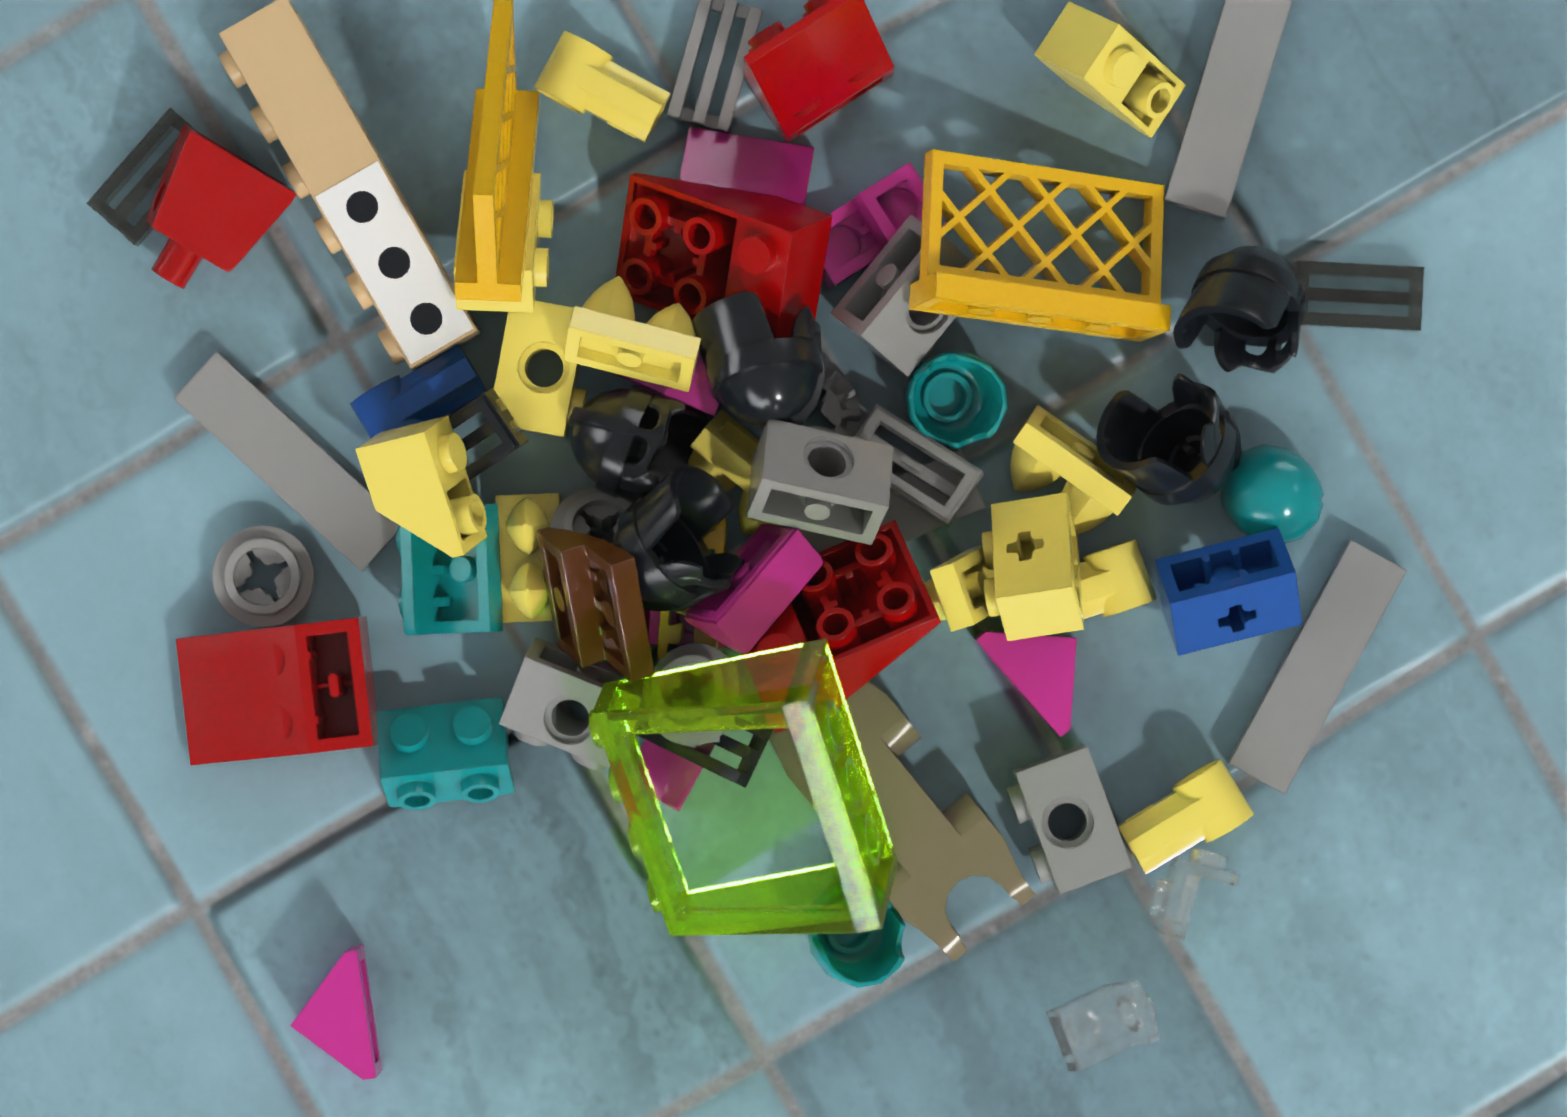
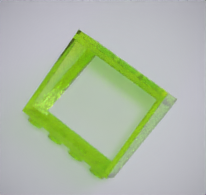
[589,638,898,936]

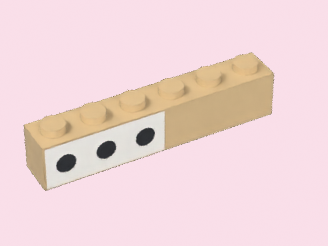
[218,0,482,370]

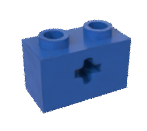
[1154,528,1302,656]

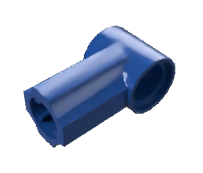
[350,344,487,439]

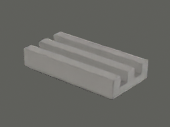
[667,0,763,133]
[854,404,984,528]

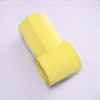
[534,31,671,143]
[1080,538,1157,620]
[1117,759,1254,874]

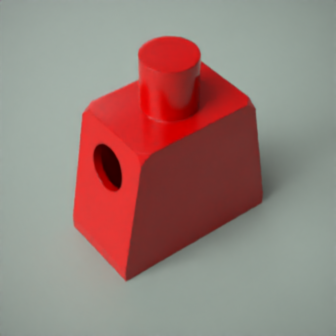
[146,124,297,289]

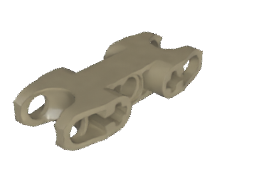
[754,681,1036,962]

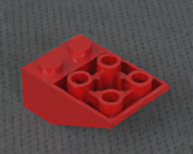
[743,0,895,143]
[615,173,833,339]
[741,520,941,733]
[176,616,378,765]

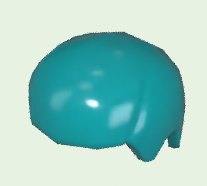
[905,350,1008,448]
[1220,444,1324,544]
[808,885,905,988]

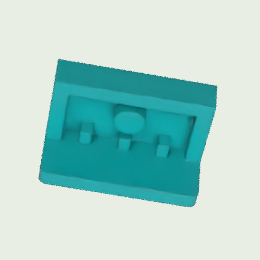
[396,504,503,635]
[377,697,515,810]

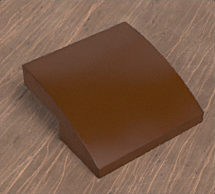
[536,527,655,683]

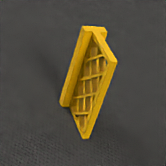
[454,0,540,302]
[909,149,1171,342]

